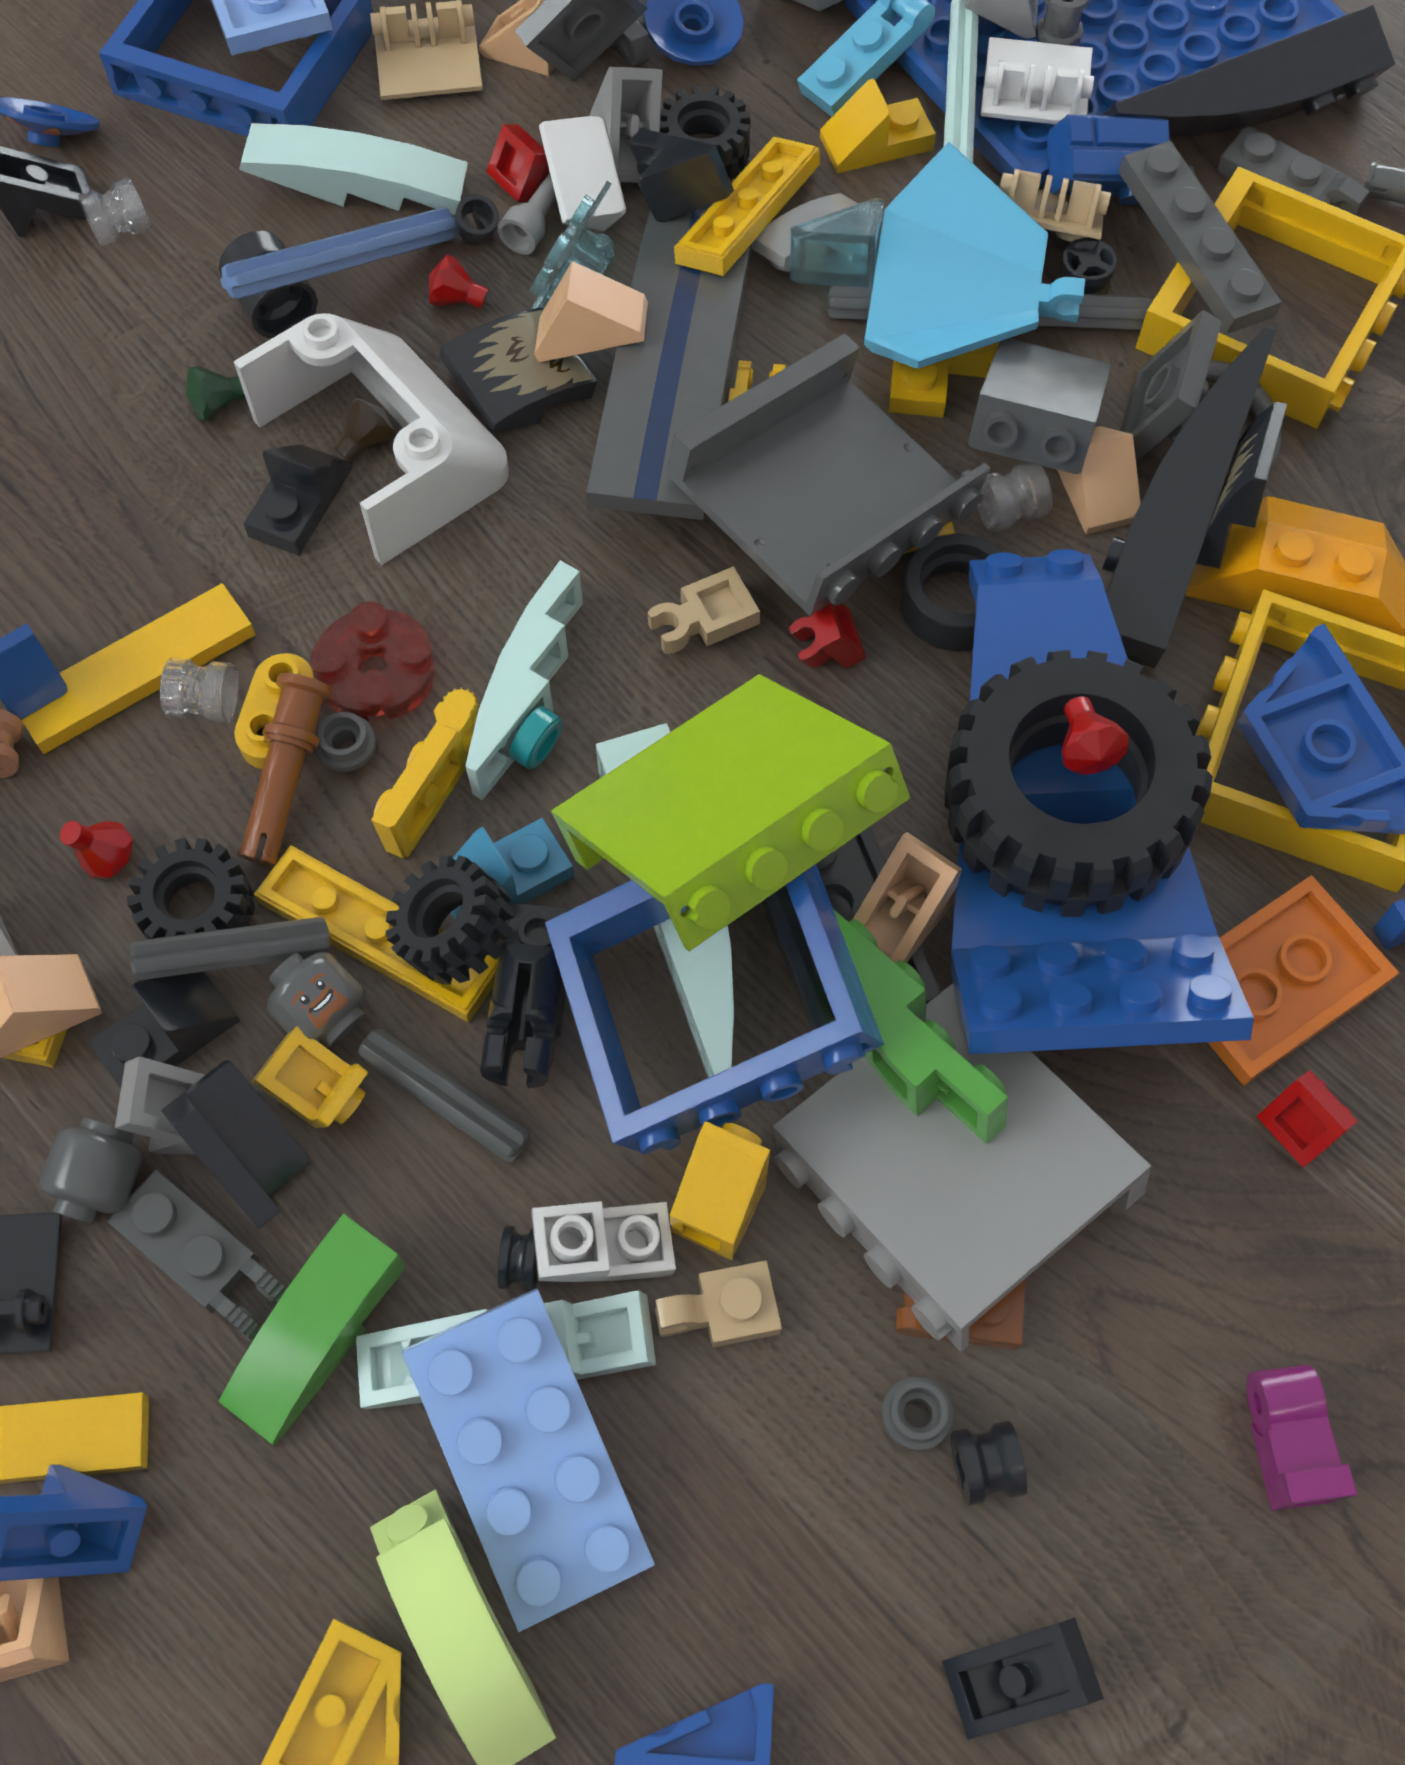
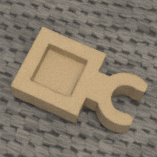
[648,566,760,654]

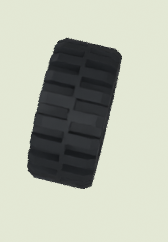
[944,650,1213,917]

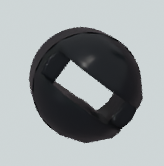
[455,194,499,245]

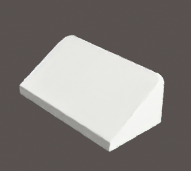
[539,116,626,232]

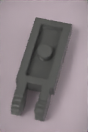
[107,1170,287,1340]

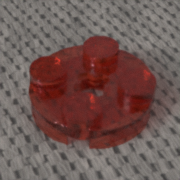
[310,601,434,722]

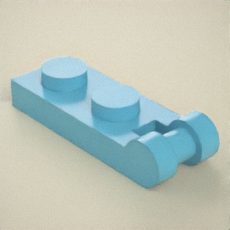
[797,0,935,117]

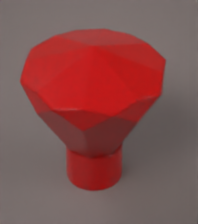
[429,254,489,309]
[1062,696,1129,775]
[60,821,133,879]

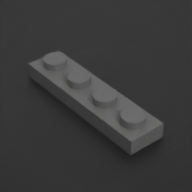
[1118,140,1282,334]

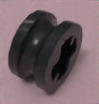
[498,1225,538,1291]

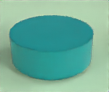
[509,706,563,769]

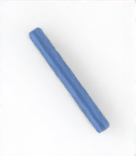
[220,208,456,299]

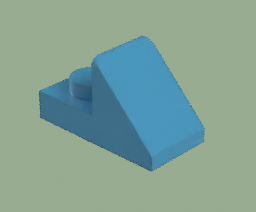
[451,818,574,920]

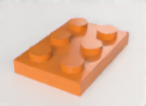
[1207,875,1399,1086]

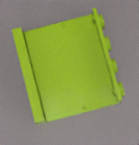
[551,674,910,952]

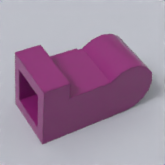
[1246,1364,1358,1511]

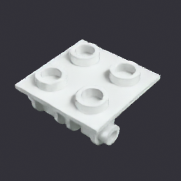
[980,37,1094,125]

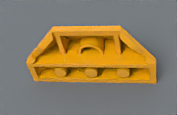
[1185,496,1405,637]

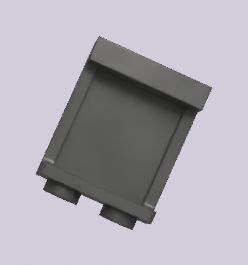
[968,338,1112,474]

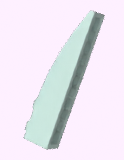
[595,723,734,1078]

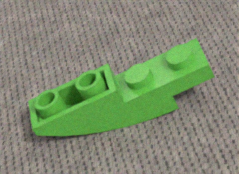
[833,909,1008,1144]

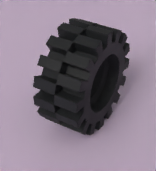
[659,85,751,180]
[127,838,255,940]
[386,855,515,985]

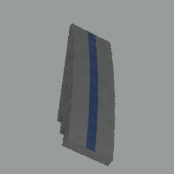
[586,203,753,520]

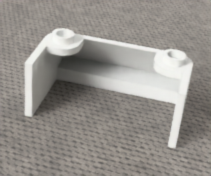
[234,313,509,566]

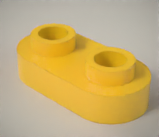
[234,653,315,769]

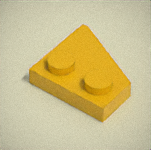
[261,1618,401,1765]

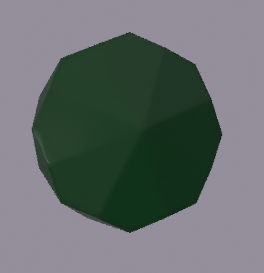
[186,366,246,420]

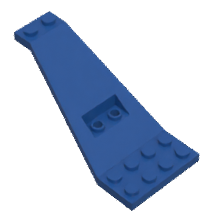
[951,549,1254,1054]

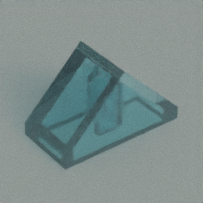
[790,197,884,288]

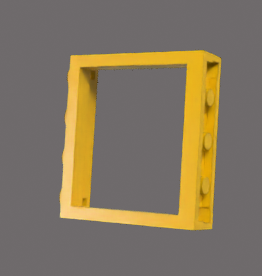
[1135,166,1405,429]
[1195,589,1405,893]

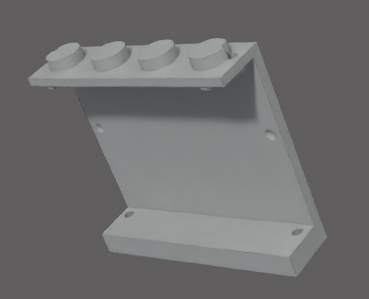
[773,984,1151,1352]

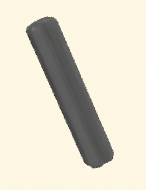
[129,917,330,980]
[358,1028,530,1162]

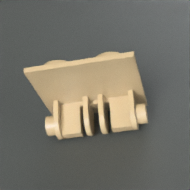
[370,0,483,100]
[1000,169,1111,242]

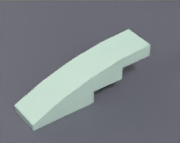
[239,123,468,216]
[465,560,583,800]
[356,1290,656,1409]

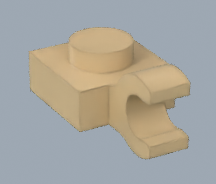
[654,1260,782,1348]

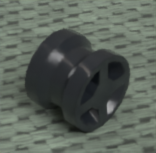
[1057,238,1117,295]
[950,1421,1027,1506]

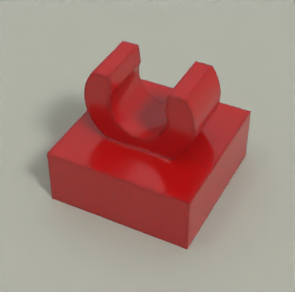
[486,124,550,202]
[789,603,867,669]
[1256,1070,1358,1168]

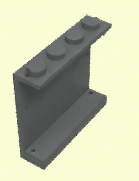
[666,333,991,616]

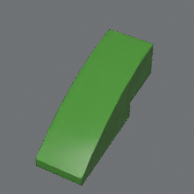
[218,1213,406,1446]

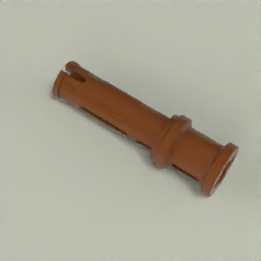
[237,673,333,866]

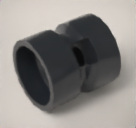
[219,231,318,339]

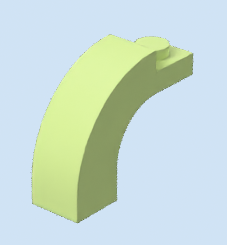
[370,1489,556,1765]

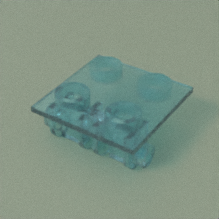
[529,181,614,309]

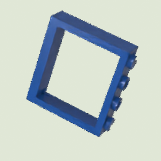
[99,0,373,137]
[545,864,884,1156]

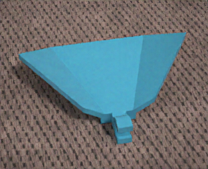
[864,142,1085,369]

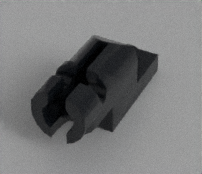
[480,903,574,1088]

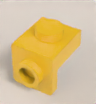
[252,1026,368,1129]

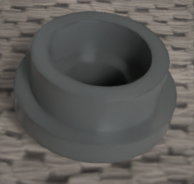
[315,712,376,772]
[881,1376,954,1451]

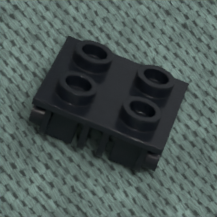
[0,1212,62,1355]

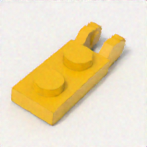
[371,688,479,859]

